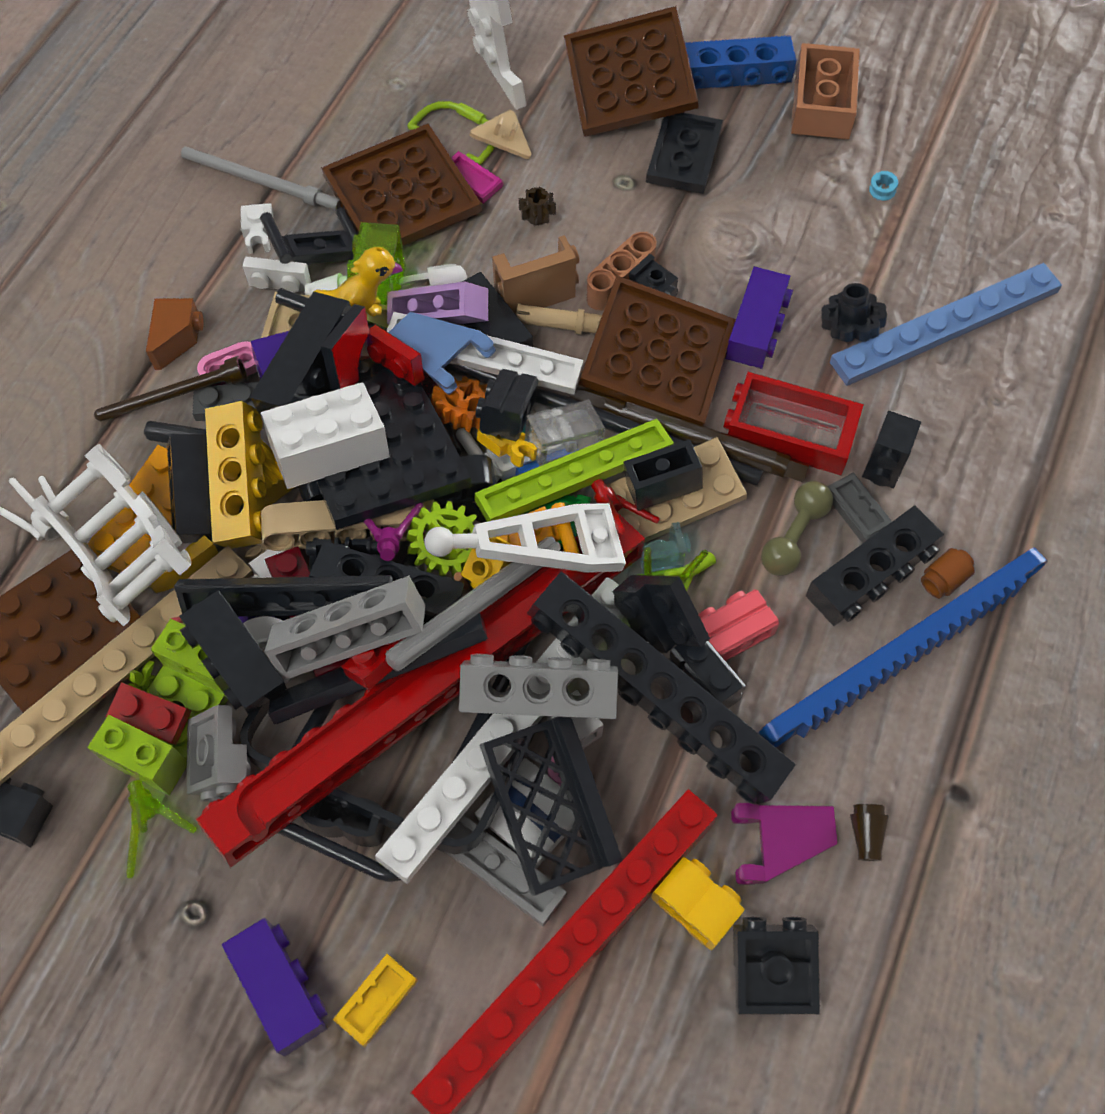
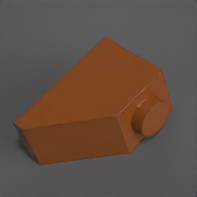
[146,298,204,370]

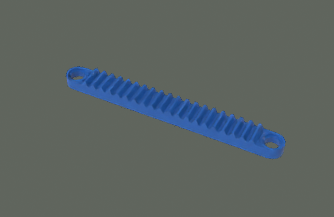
[758,547,1048,748]

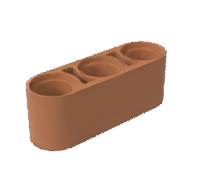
[586,231,657,311]

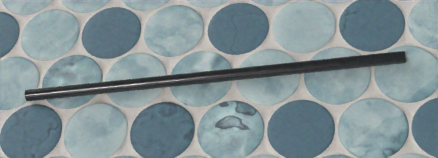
[275,288,763,486]

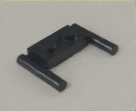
[260,207,368,264]

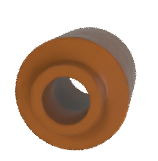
[921,548,975,599]

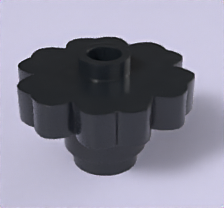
[821,283,887,343]

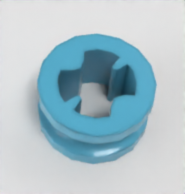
[869,171,898,201]

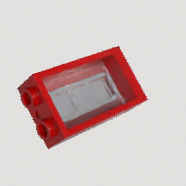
[723,372,864,476]

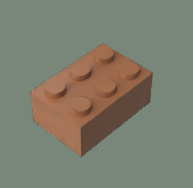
[791,43,860,139]

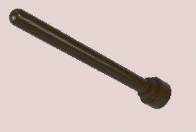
[94,356,247,421]

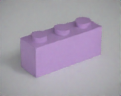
[387,282,488,325]

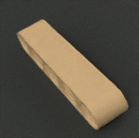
[261,499,434,551]

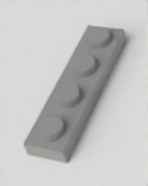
[445,815,567,927]

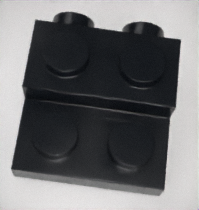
[612,575,710,653]
[733,917,820,1014]

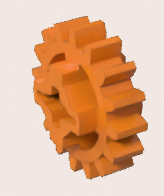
[431,376,487,432]

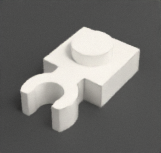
[241,203,273,254]

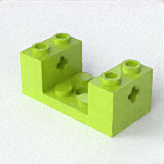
[87,619,228,796]

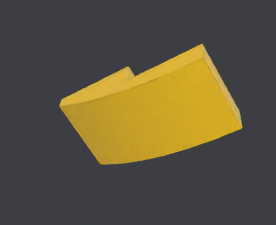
[150,535,218,593]

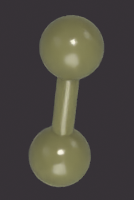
[761,481,833,576]

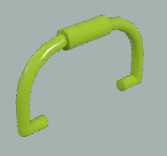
[407,101,495,165]

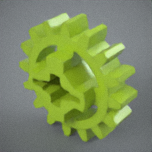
[406,501,477,577]

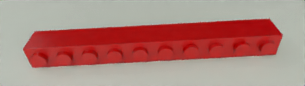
[410,789,718,1114]

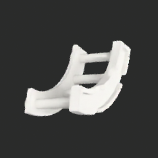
[31,444,191,626]

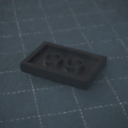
[646,112,723,194]

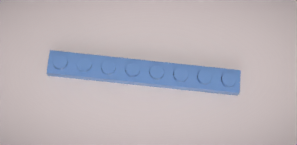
[830,263,1062,386]

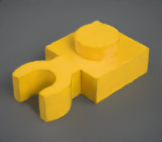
[477,429,537,467]

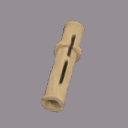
[516,303,602,335]

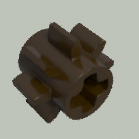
[519,187,556,226]

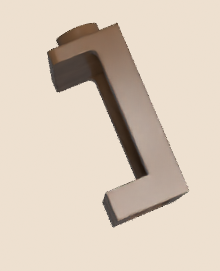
[492,235,579,315]

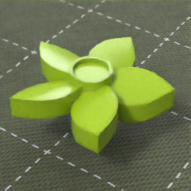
[129,661,156,692]

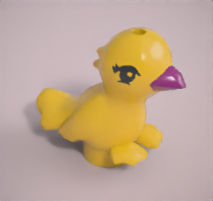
[314,247,403,317]

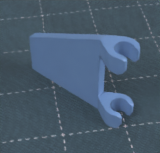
[388,312,496,395]

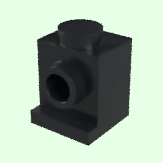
[629,254,678,297]

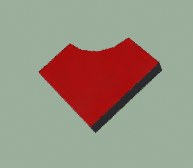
[321,304,370,391]

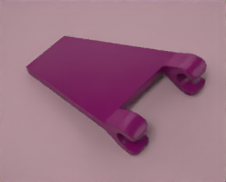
[731,803,838,885]

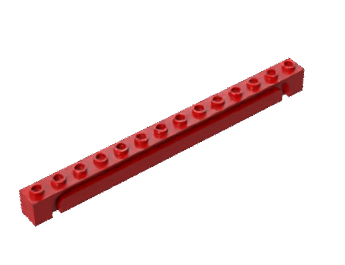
[196,512,645,868]

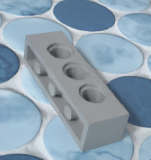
[265,576,426,680]
[459,654,618,719]

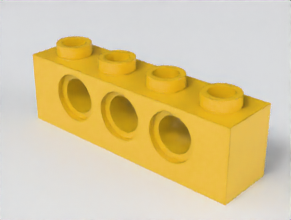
[205,401,267,549]

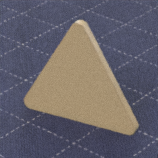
[470,110,532,159]

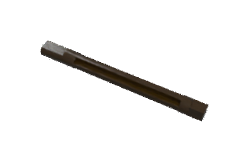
[570,385,810,482]

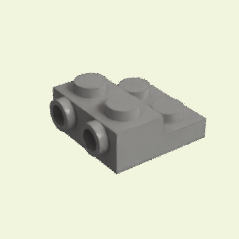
[187,705,251,801]

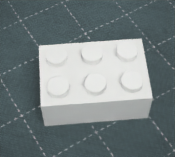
[261,382,390,489]

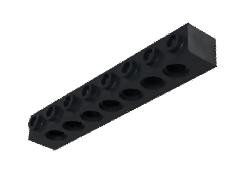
[527,571,796,804]

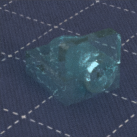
[640,522,691,573]

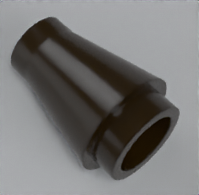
[850,804,889,861]

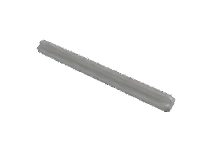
[385,537,561,671]

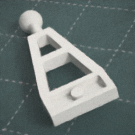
[424,503,626,572]

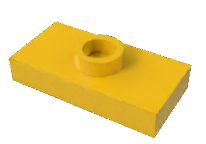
[333,954,418,1048]

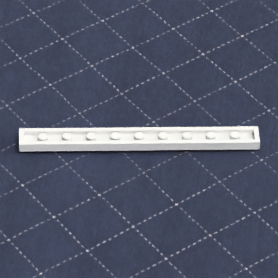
[375,577,624,884]

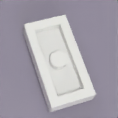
[242,256,312,293]

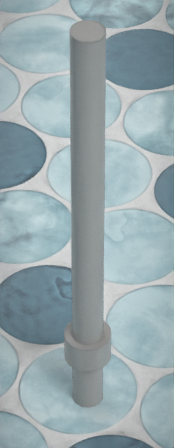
[181,146,341,211]

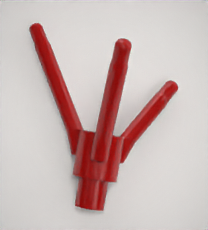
[591,479,660,534]

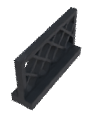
[480,717,623,896]

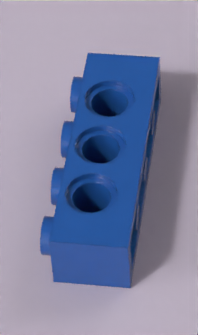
[685,35,797,89]

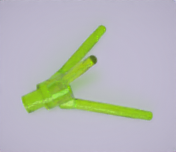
[126,780,197,879]

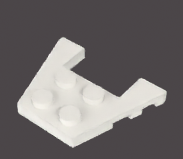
[468,0,527,110]

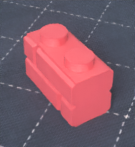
[698,589,779,661]

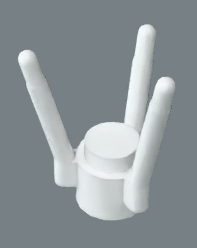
[0,476,69,541]

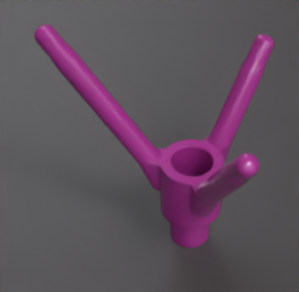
[364,503,424,561]

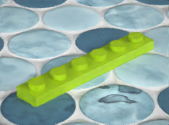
[475,419,674,522]

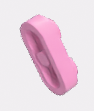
[197,341,257,385]

